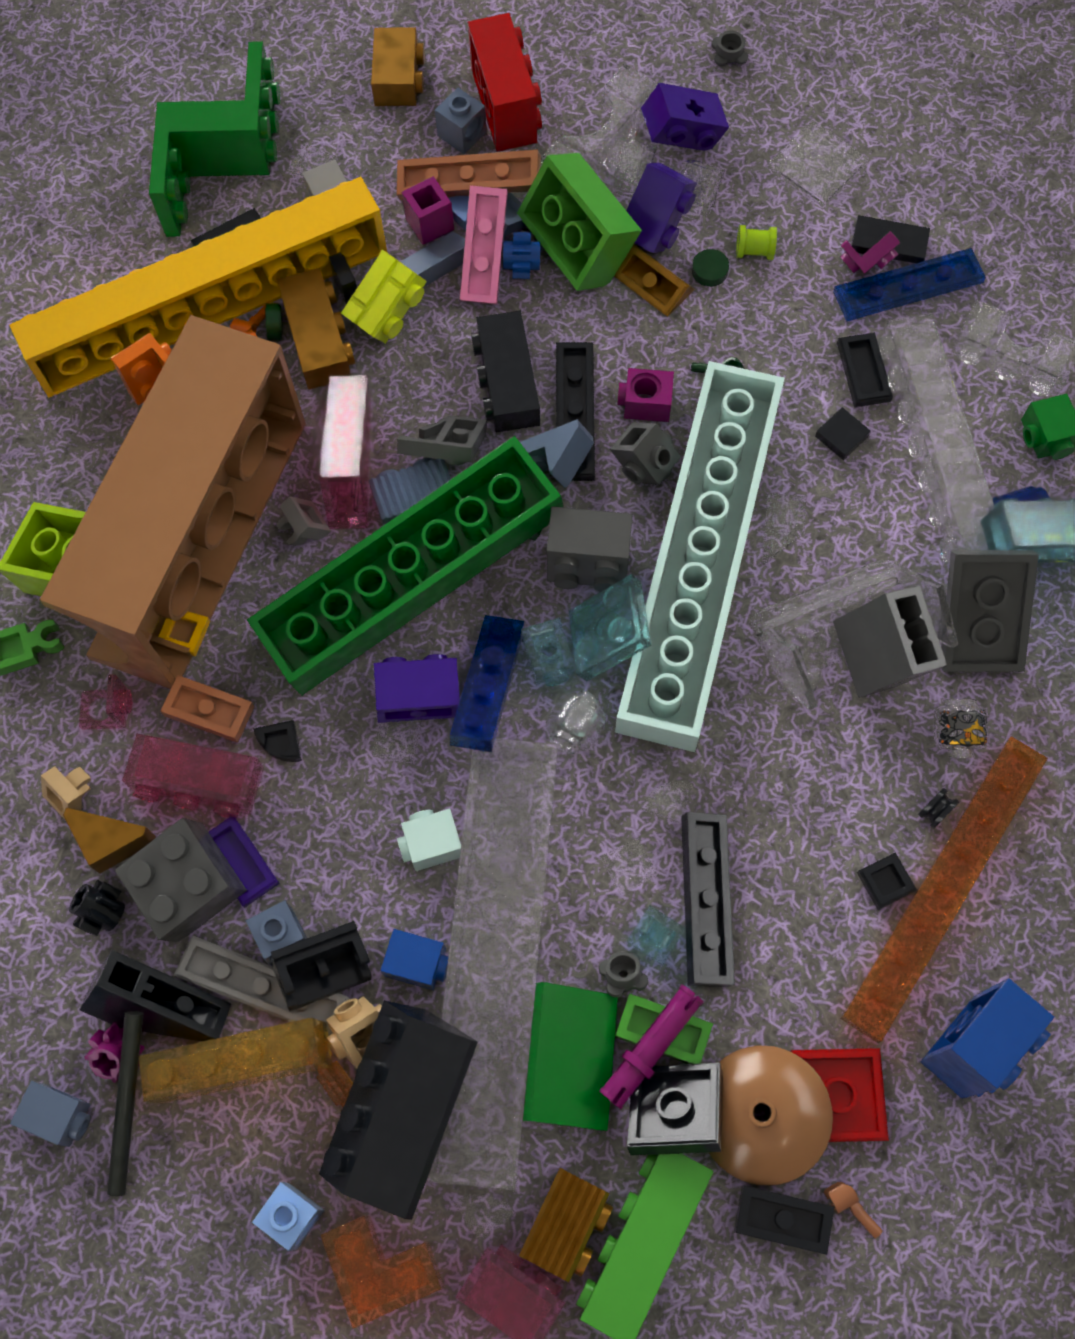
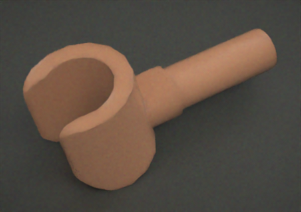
[824,1182,883,1238]

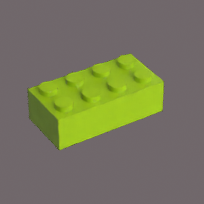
[0,502,86,597]

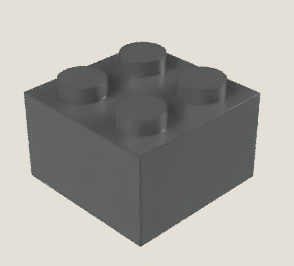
[547,506,633,593]
[115,817,247,942]

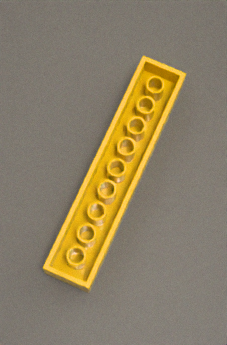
[9,176,387,398]

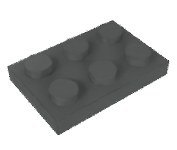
[941,550,1039,672]

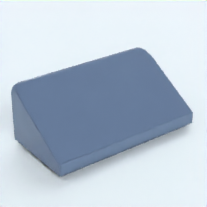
[401,231,465,287]

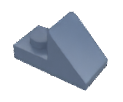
[520,419,594,488]

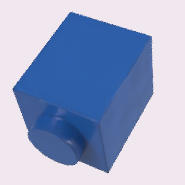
[380,929,451,991]

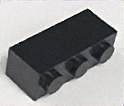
[471,310,540,433]

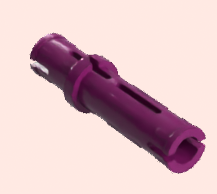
[599,984,704,1110]

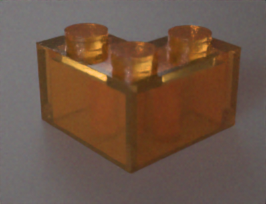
[320,1216,445,1329]

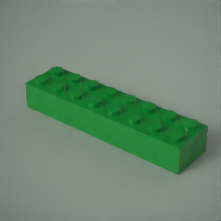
[247,436,564,696]

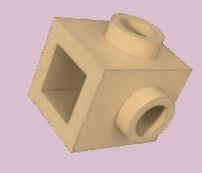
[326,996,382,1069]

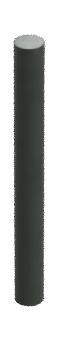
[107,1011,144,1196]

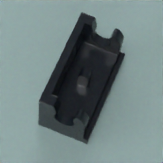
[271,921,372,1012]

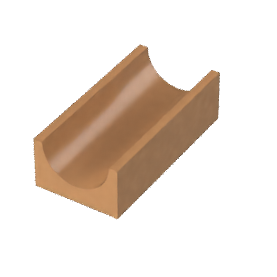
[40,315,306,689]

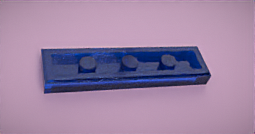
[833,248,986,322]

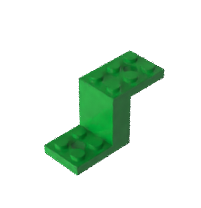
[149,41,280,237]

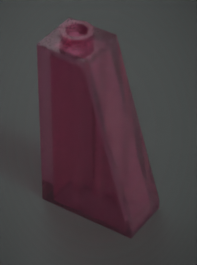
[319,375,371,529]

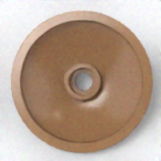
[708,1046,833,1186]

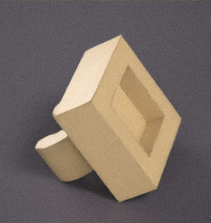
[41,766,91,819]

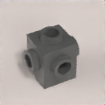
[610,422,681,485]

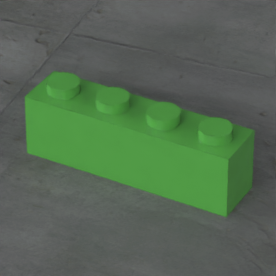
[576,1153,714,1339]

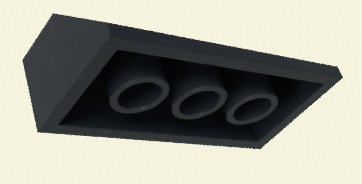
[319,1000,478,1220]

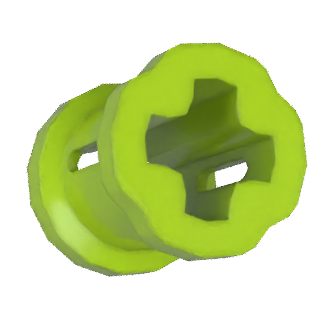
[736,224,777,260]

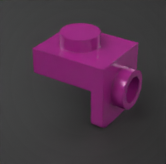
[840,231,900,275]

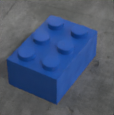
[920,978,1054,1099]

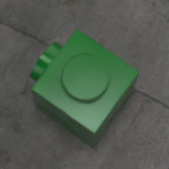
[1021,393,1075,460]

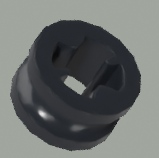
[918,788,959,829]

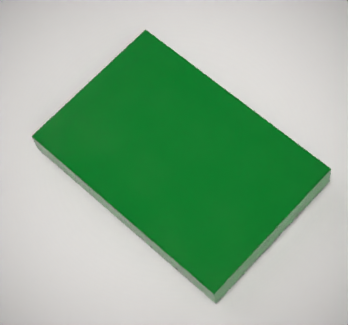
[523,982,618,1131]

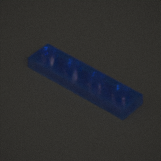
[450,615,524,752]

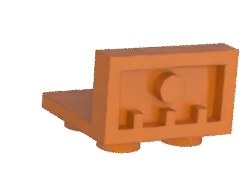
[111,333,172,406]

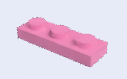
[460,185,508,305]

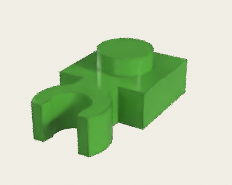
[0,620,65,676]

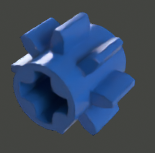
[503,232,540,279]

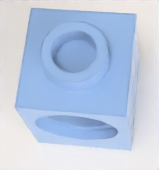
[252,1182,324,1251]

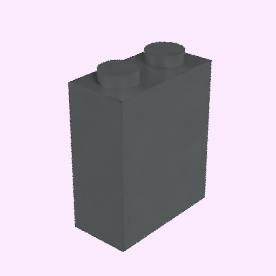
[833,585,947,698]

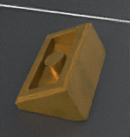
[614,244,695,317]

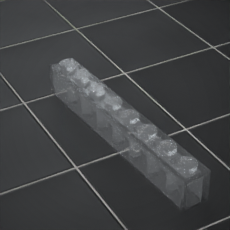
[878,313,1008,563]

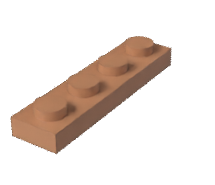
[397,149,541,200]

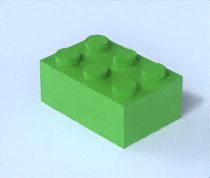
[517,153,642,291]

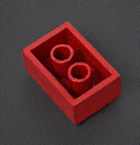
[468,13,542,152]

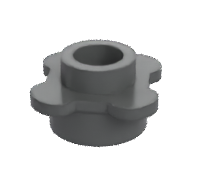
[711,31,749,66]
[599,952,648,997]

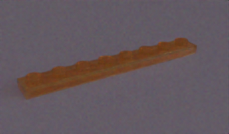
[840,736,1048,1044]

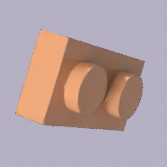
[160,675,255,743]

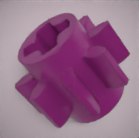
[84,1023,145,1083]

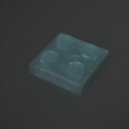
[569,574,652,682]

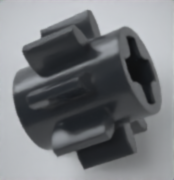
[69,880,125,936]

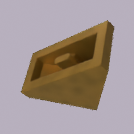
[63,807,156,874]

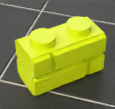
[341,249,427,344]

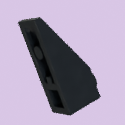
[79,950,231,1044]

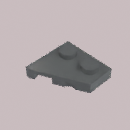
[397,415,487,465]

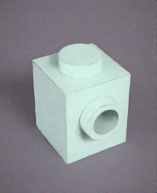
[397,808,464,871]

